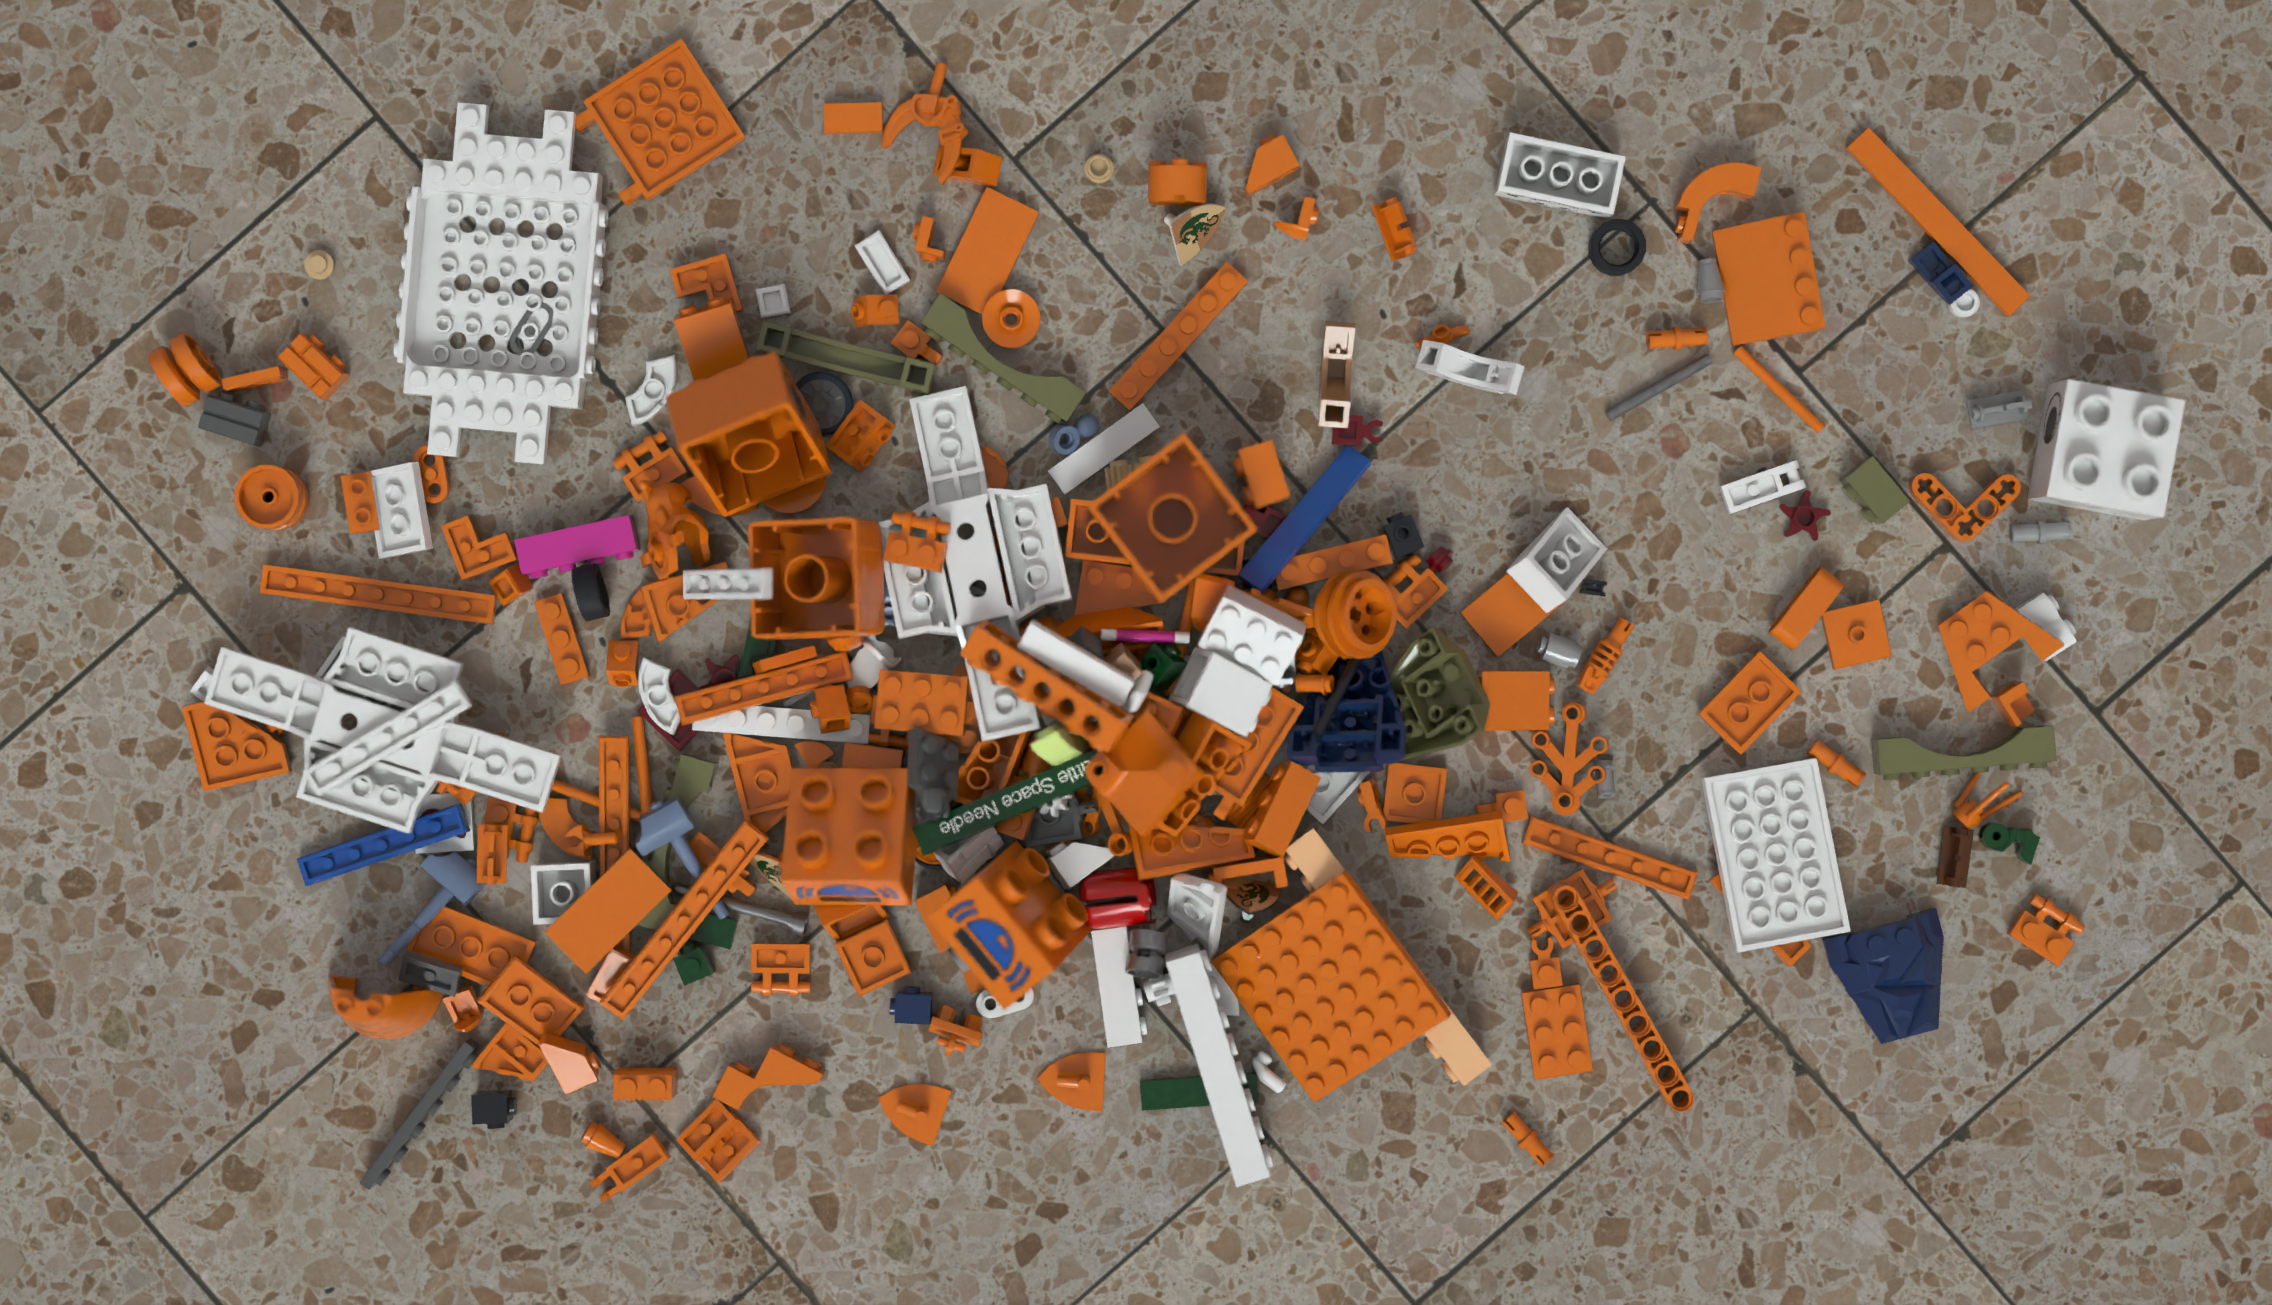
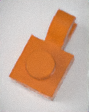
[891,320,943,366]
[1357,778,1387,832]
[1475,789,1528,822]

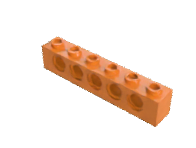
[960,619,1134,753]

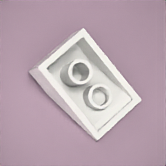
[1506,507,1607,613]

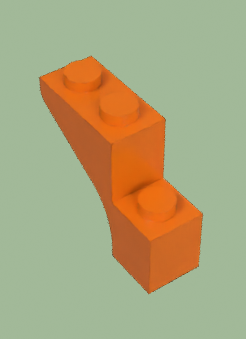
[712,1043,826,1110]

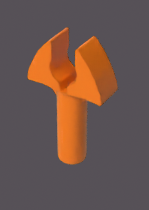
[564,824,620,857]

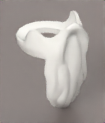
[846,636,901,689]

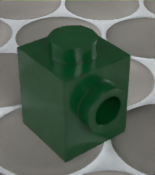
[1140,643,1188,690]
[673,943,716,986]

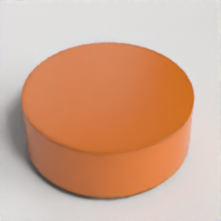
[845,686,873,714]

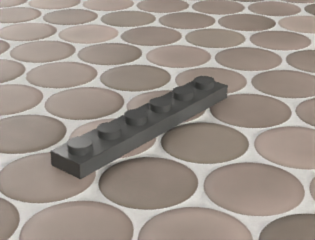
[360,1038,480,1190]

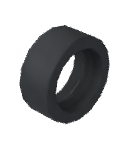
[1588,219,1646,276]
[571,563,610,621]

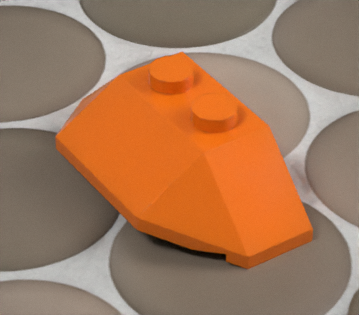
[1053,607,1166,662]

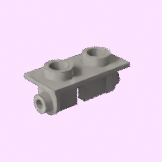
[1966,390,2032,429]

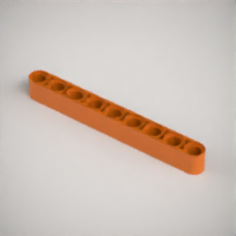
[1548,881,1694,1112]

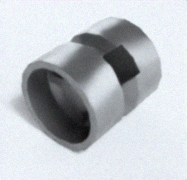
[1125,929,1168,979]

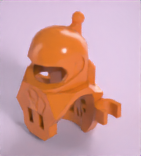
[639,480,710,580]

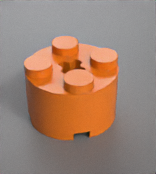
[1148,159,1207,206]

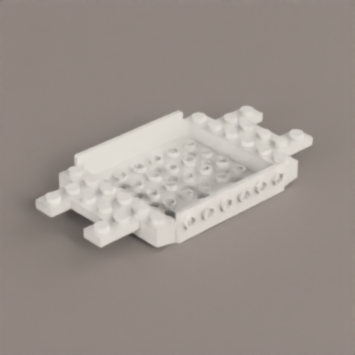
[394,102,608,465]

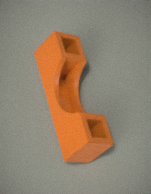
[1274,534,1393,591]

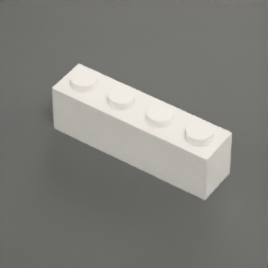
[1091,926,1147,1048]

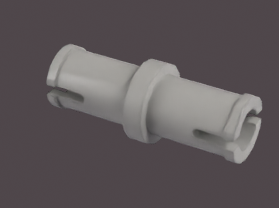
[2009,520,2073,544]

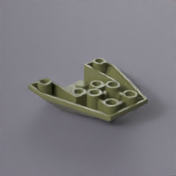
[1390,627,1490,760]

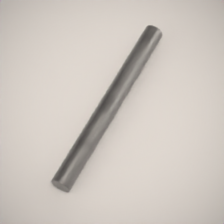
[1605,354,1713,421]

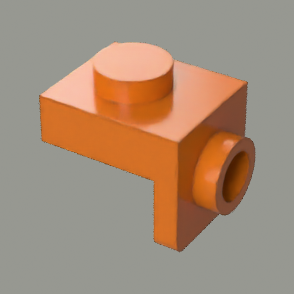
[912,216,946,263]
[851,294,899,327]
[606,640,640,688]

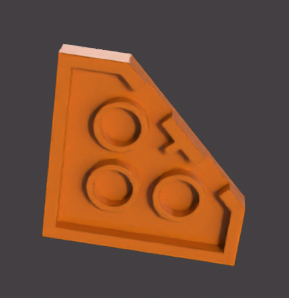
[182,701,292,792]

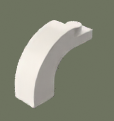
[1415,340,1524,395]

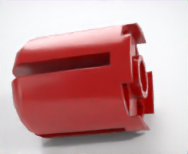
[1079,867,1157,930]

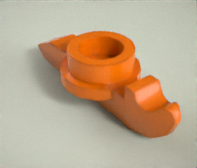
[1415,325,1471,349]

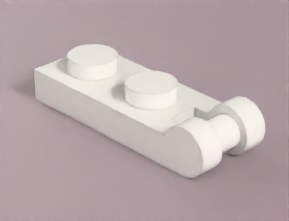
[1719,460,1806,514]

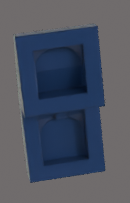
[1908,241,1973,305]

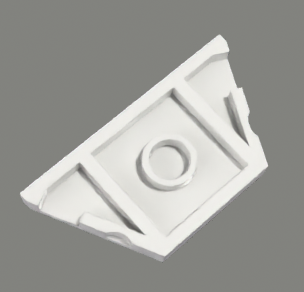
[1167,873,1227,961]

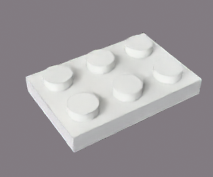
[368,462,433,559]

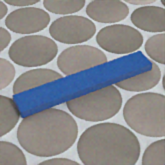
[1238,445,1371,594]
[297,804,470,886]

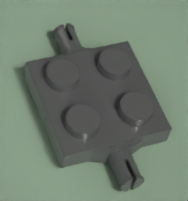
[1025,791,1099,847]

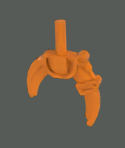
[881,63,968,185]

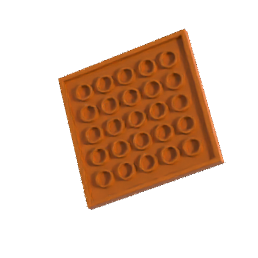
[1210,870,1452,1103]

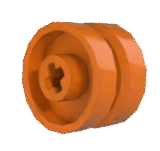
[148,331,222,407]
[234,465,309,530]

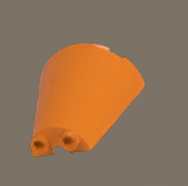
[327,974,444,1040]

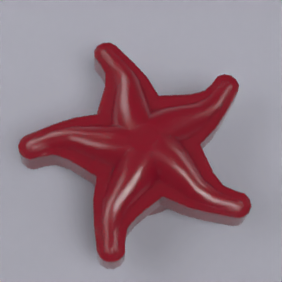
[1779,490,1831,541]
[700,655,739,689]

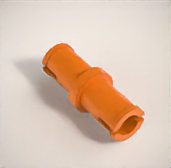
[1646,326,1708,350]
[1807,739,1866,788]
[1501,1111,1554,1167]

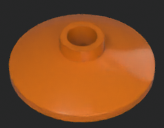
[982,289,1041,348]

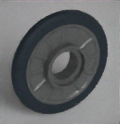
[796,372,853,436]

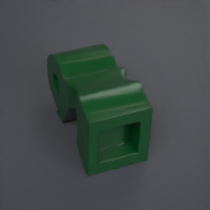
[1978,822,2040,865]

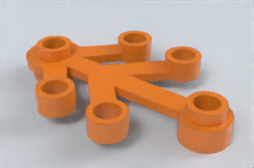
[1530,702,1609,816]
[1077,748,1132,856]

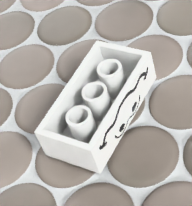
[1494,132,1626,219]

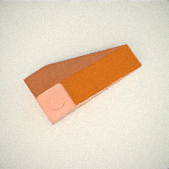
[1191,573,1315,633]

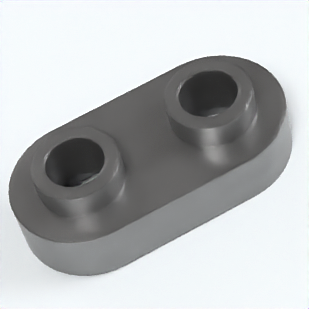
[510,302,554,356]

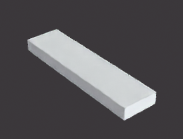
[1048,403,1160,495]
[683,569,772,599]
[1017,620,1136,707]

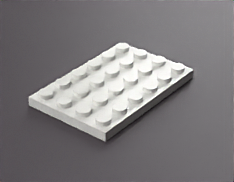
[1701,758,1851,953]

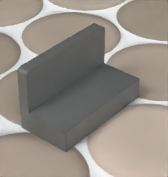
[398,951,465,997]

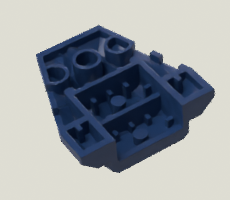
[1287,651,1407,773]
[1822,908,1944,1044]

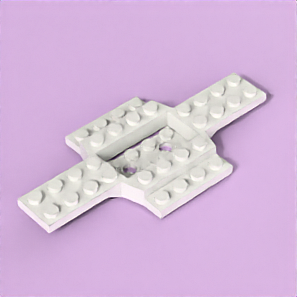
[878,386,1073,742]
[204,627,562,833]

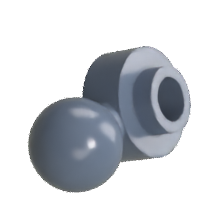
[1049,414,1099,455]

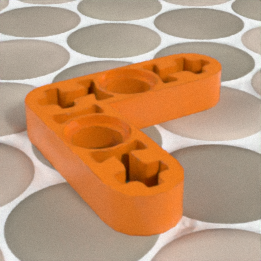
[1908,473,2021,542]

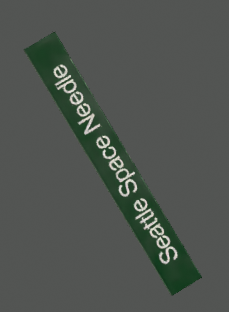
[912,749,1104,856]

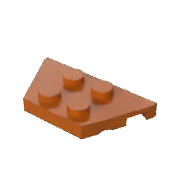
[723,733,793,834]

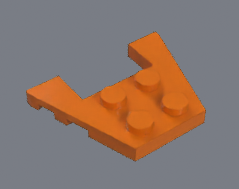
[1938,590,2065,712]

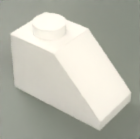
[1046,841,1115,889]

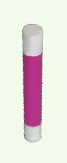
[1100,629,1190,644]

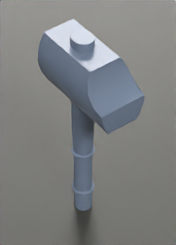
[635,795,729,919]
[377,852,486,968]

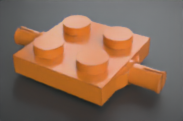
[1526,868,1618,949]

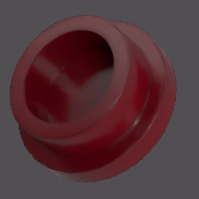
[1426,546,1454,573]

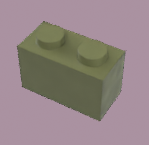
[1840,456,1910,525]

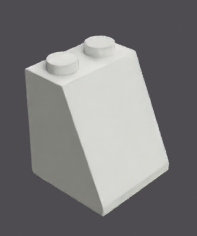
[1169,647,1273,737]

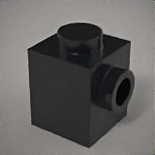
[1382,512,1424,559]
[471,1090,517,1129]

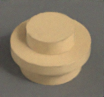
[1084,154,1114,184]
[304,250,335,280]

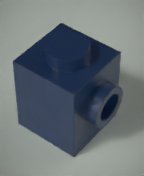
[890,986,933,1025]

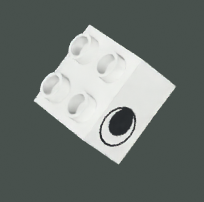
[2027,379,2185,520]

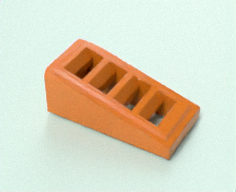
[1455,856,1519,920]

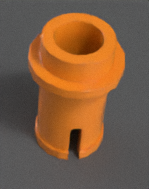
[1295,672,1334,695]

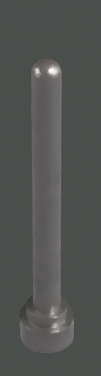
[672,883,810,936]

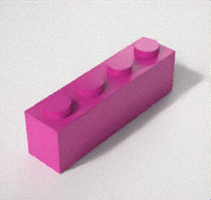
[514,515,641,579]

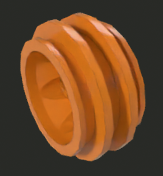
[1313,571,1397,659]

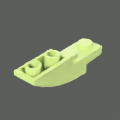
[1030,723,1090,766]

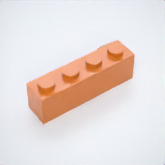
[954,706,1040,805]
[1156,711,1253,837]

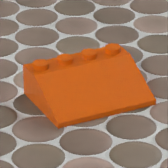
[1712,212,1826,347]

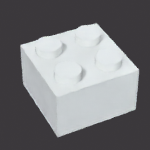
[531,861,596,925]

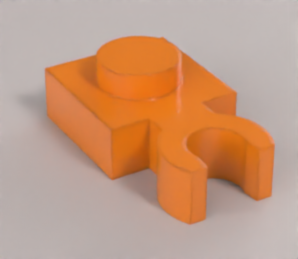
[1529,936,1563,990]

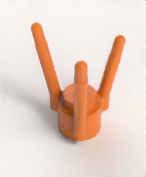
[1952,773,2023,829]

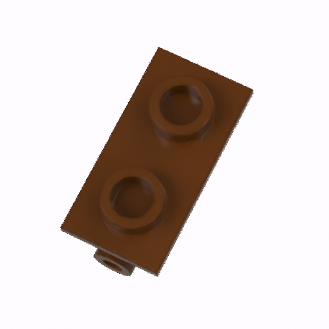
[1936,826,1974,888]

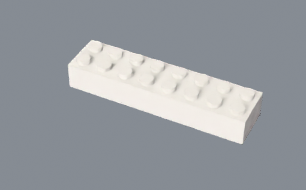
[1165,943,1273,1187]

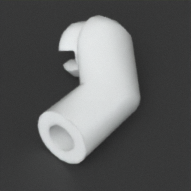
[1121,670,1154,713]
[1252,1051,1286,1093]

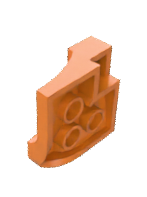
[1086,710,1204,837]

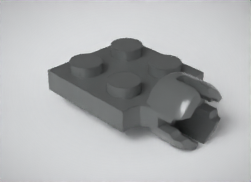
[907,727,959,821]

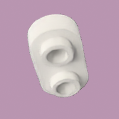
[976,988,1034,1018]

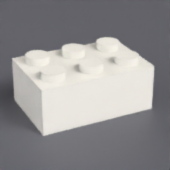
[1198,584,1307,685]

